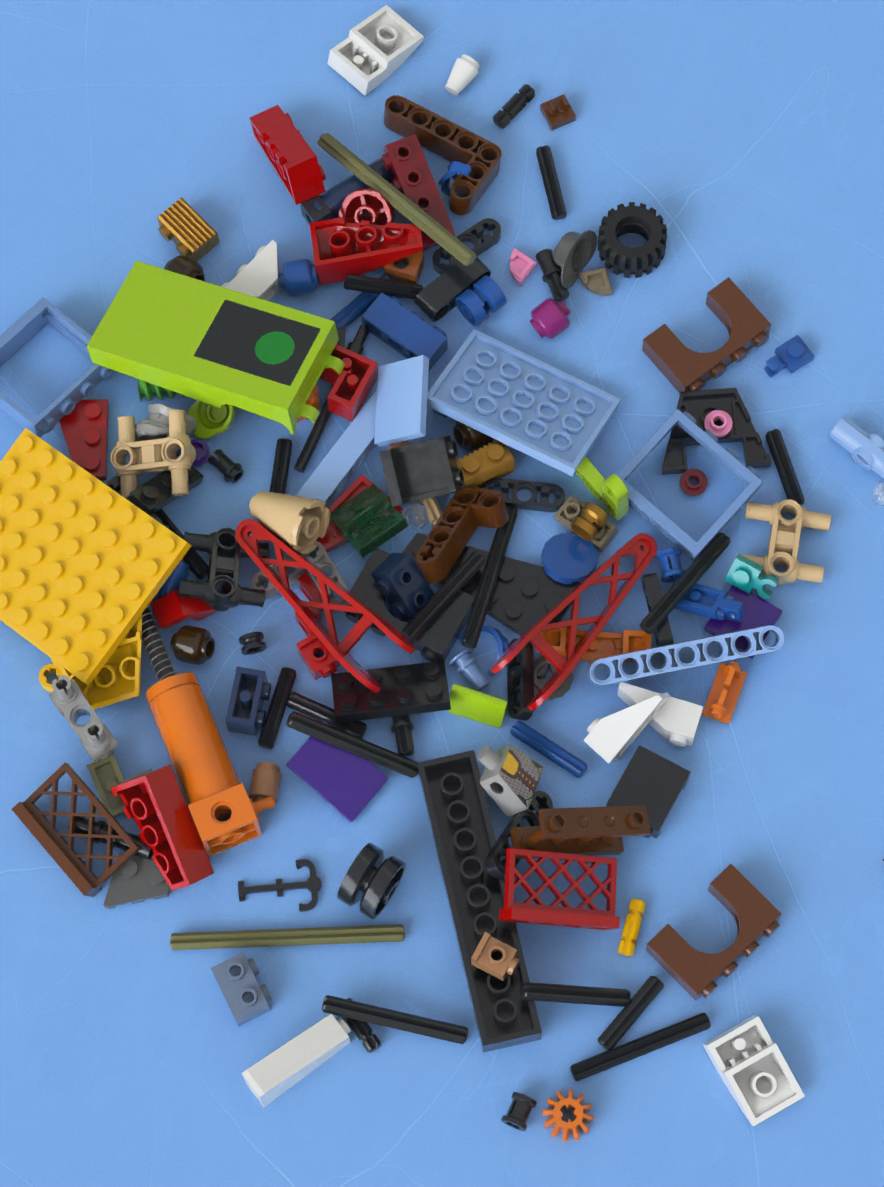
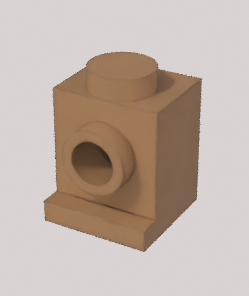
[471,932,520,981]

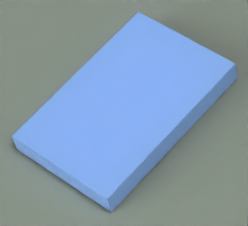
[374,355,429,447]

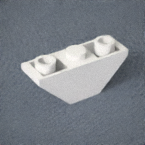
[221,240,280,301]

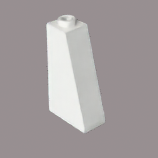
[242,1013,351,1107]

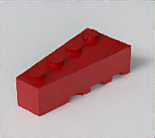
[249,105,326,205]
[110,765,214,891]

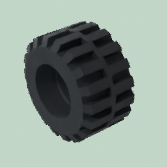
[598,202,667,278]

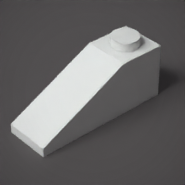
[617,682,703,747]
[583,692,671,764]

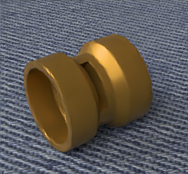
[570,502,609,542]

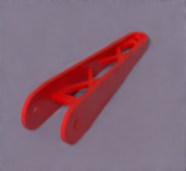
[235,519,416,693]
[490,533,657,711]

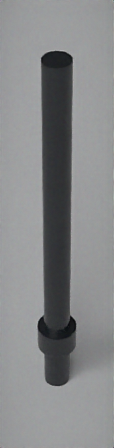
[294,325,370,473]

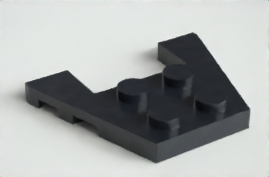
[662,388,771,475]

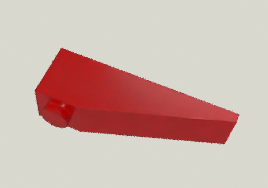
[310,218,424,285]

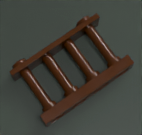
[510,805,651,859]

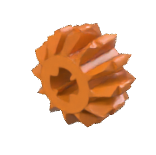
[542,1089,594,1142]

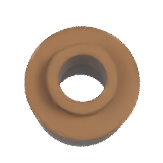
[248,762,282,803]

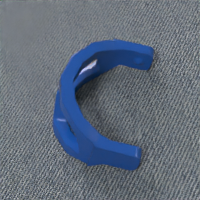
[438,161,472,196]
[457,625,509,676]

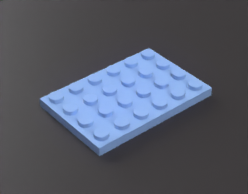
[427,329,621,477]

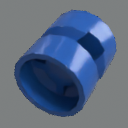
[455,275,507,327]

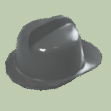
[553,230,597,289]

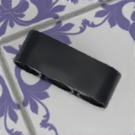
[414,257,491,322]

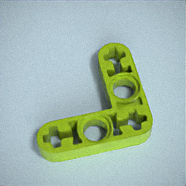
[575,457,629,521]

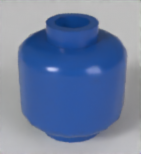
[278,259,320,296]

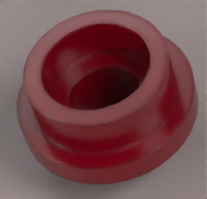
[679,469,708,496]

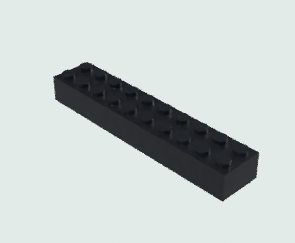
[417,750,542,1053]

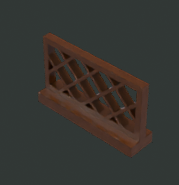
[11,763,141,897]

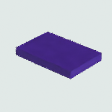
[286,721,389,822]

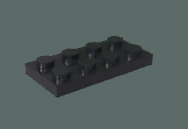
[331,660,451,723]

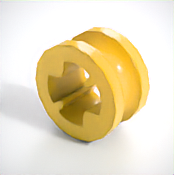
[39,663,63,692]

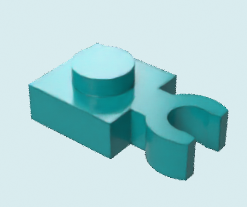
[724,553,779,599]

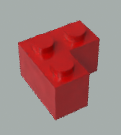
[319,344,378,421]

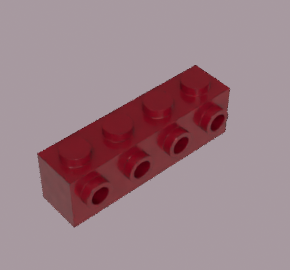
[381,134,456,251]

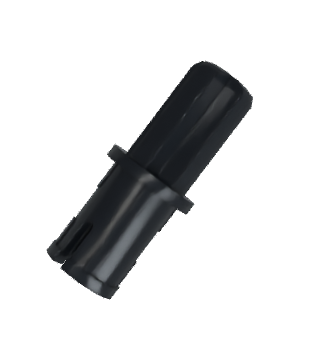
[535,249,569,302]
[391,715,414,757]

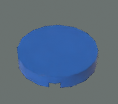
[541,533,598,584]

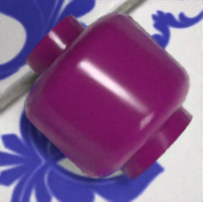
[529,298,571,339]

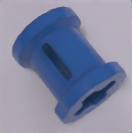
[656,547,685,583]

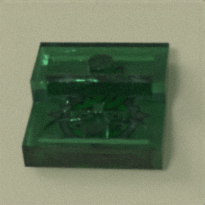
[330,484,408,558]

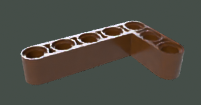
[383,95,502,215]

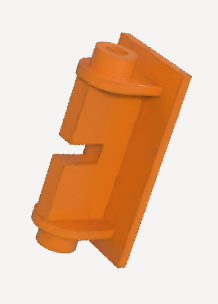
[702,661,748,724]

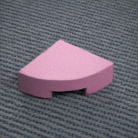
[510,248,537,286]

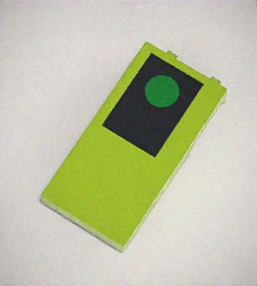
[87,261,345,435]

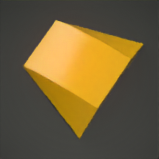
[51,614,142,710]

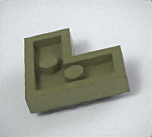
[87,754,152,818]

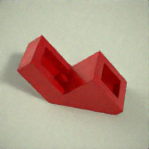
[295,573,323,636]
[151,590,218,630]

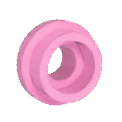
[704,410,732,438]

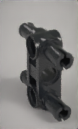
[178,528,269,611]

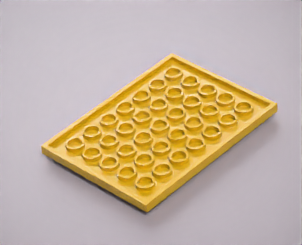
[0,428,191,686]

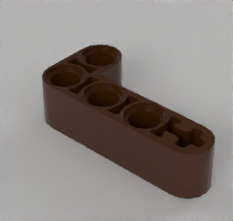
[415,487,510,584]

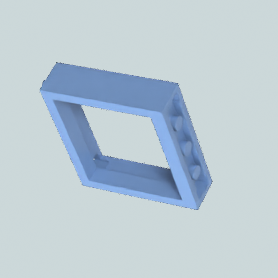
[0,297,114,438]
[617,409,763,561]

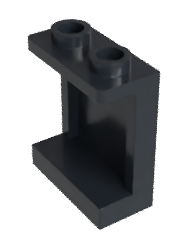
[379,435,464,507]
[606,745,691,838]

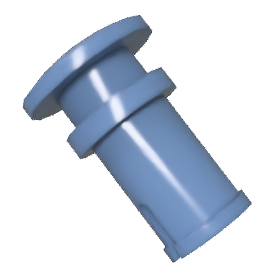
[449,648,491,691]

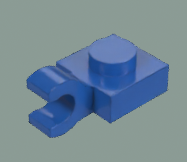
[764,335,814,377]

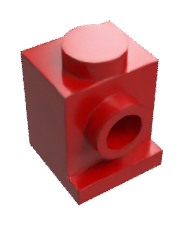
[296,633,340,680]

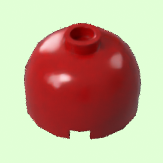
[339,188,395,225]

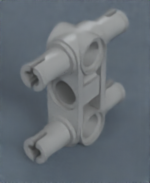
[48,675,119,761]

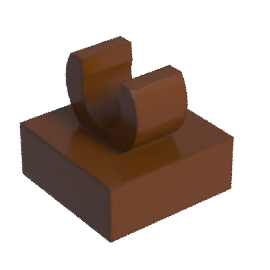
[540,94,576,131]

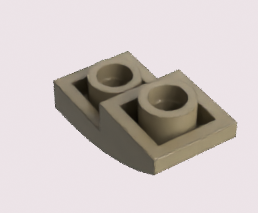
[554,496,618,552]

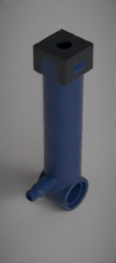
[300,142,422,225]

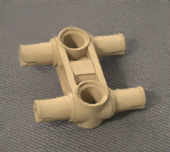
[110,410,196,498]
[740,499,831,585]

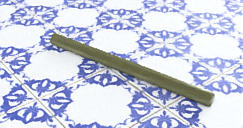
[317,133,477,266]
[170,924,405,950]

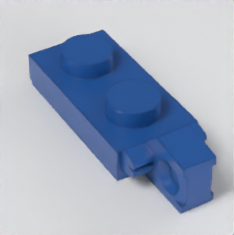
[672,579,745,622]

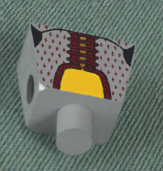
[476,745,544,817]

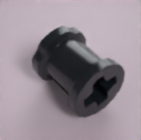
[501,1092,537,1131]

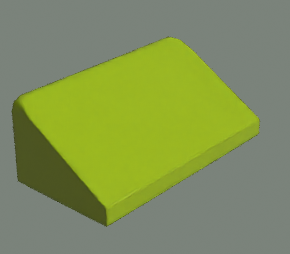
[448,684,508,728]

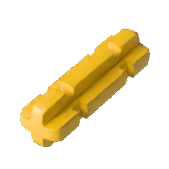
[618,899,646,957]

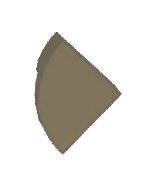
[579,267,612,296]

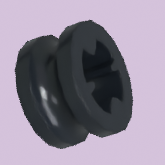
[239,632,267,655]

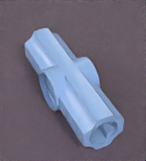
[830,416,884,479]

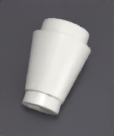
[445,54,480,96]

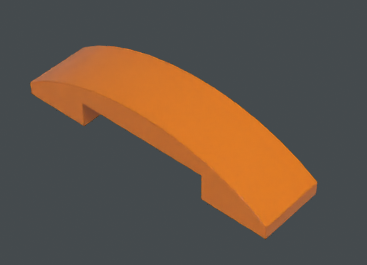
[537,628,652,663]

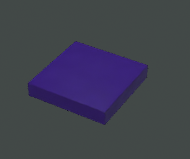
[704,585,783,659]

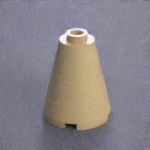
[249,491,330,554]

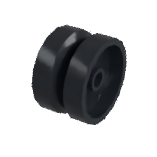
[337,843,406,919]

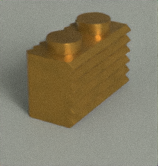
[157,198,220,262]
[456,440,515,488]

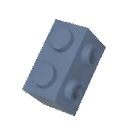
[211,952,272,1027]

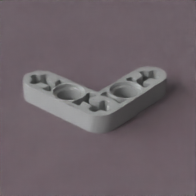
[251,541,350,606]

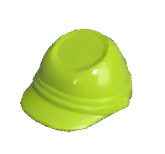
[187,400,236,439]

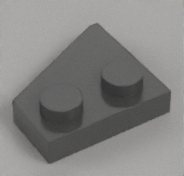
[103,852,171,909]

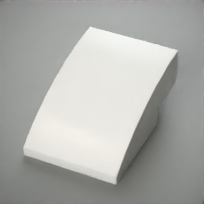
[328,5,424,96]
[702,1015,805,1126]

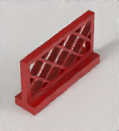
[499,848,620,930]

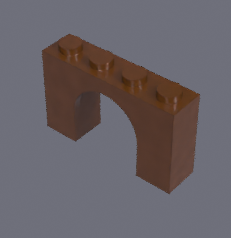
[642,277,771,393]
[646,864,782,1001]

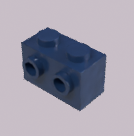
[371,553,434,619]
[225,667,271,736]

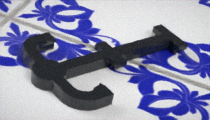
[238,859,321,912]

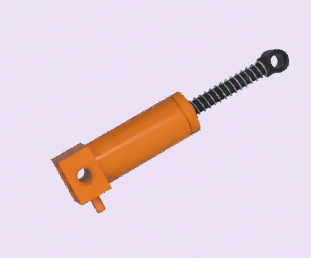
[142,606,276,857]

